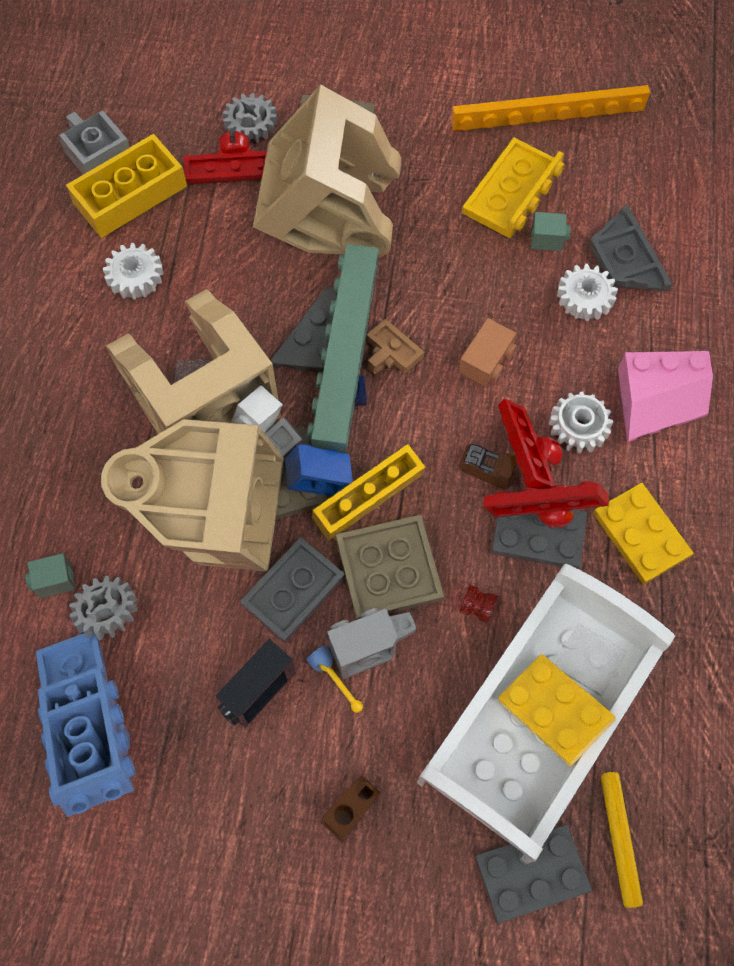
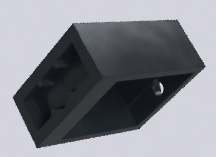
[215,638,296,728]

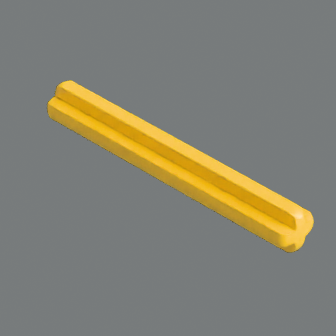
[600,772,643,908]

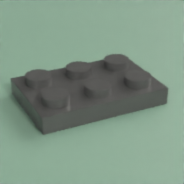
[491,510,587,569]
[240,537,345,643]
[474,825,592,924]

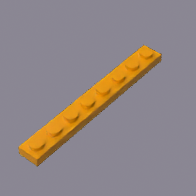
[451,85,650,131]

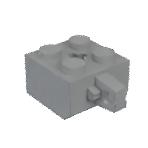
[58,111,130,175]
[327,608,416,680]

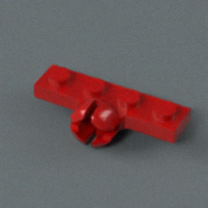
[184,131,267,184]
[498,398,563,490]
[483,481,609,529]

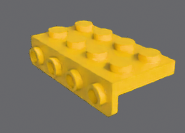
[462,138,565,239]

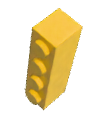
[312,444,425,541]

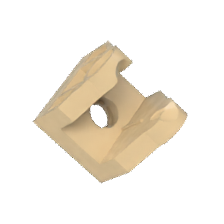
[253,84,401,258]
[106,289,281,434]
[101,419,284,572]

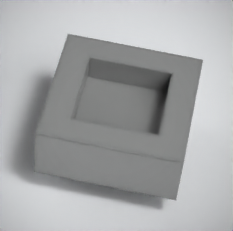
[265,417,304,457]

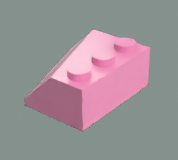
[618,351,713,443]

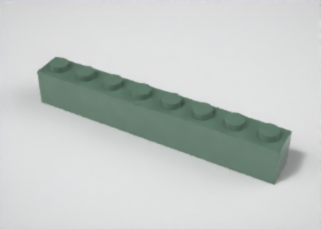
[307,244,379,454]

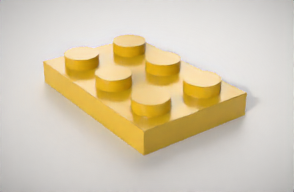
[593,483,694,585]
[498,653,616,768]

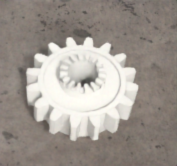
[103,243,164,300]
[557,264,618,321]
[549,392,613,453]

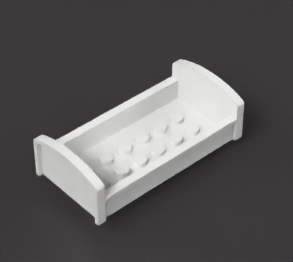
[417,564,675,864]

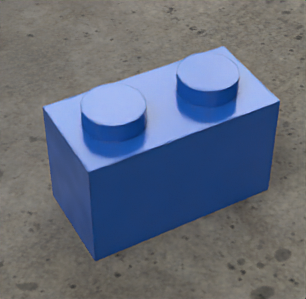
[285,444,353,497]

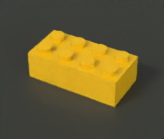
[66,134,187,238]

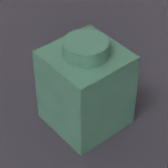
[530,212,571,251]
[25,553,76,598]

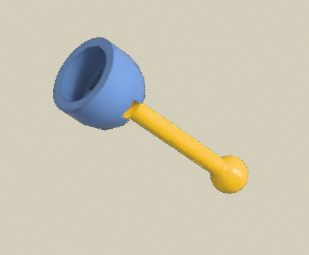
[306,645,363,713]

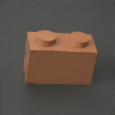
[458,318,517,387]

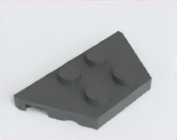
[589,205,673,291]
[271,285,337,372]

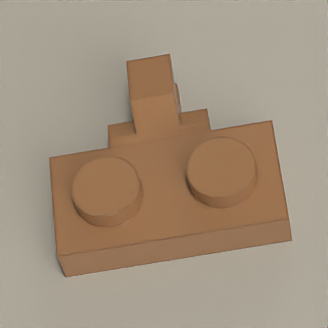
[366,319,425,375]

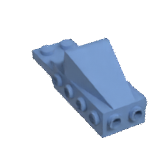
[36,633,136,817]

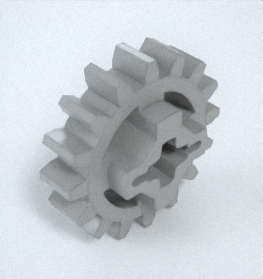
[223,93,277,143]
[69,576,138,640]

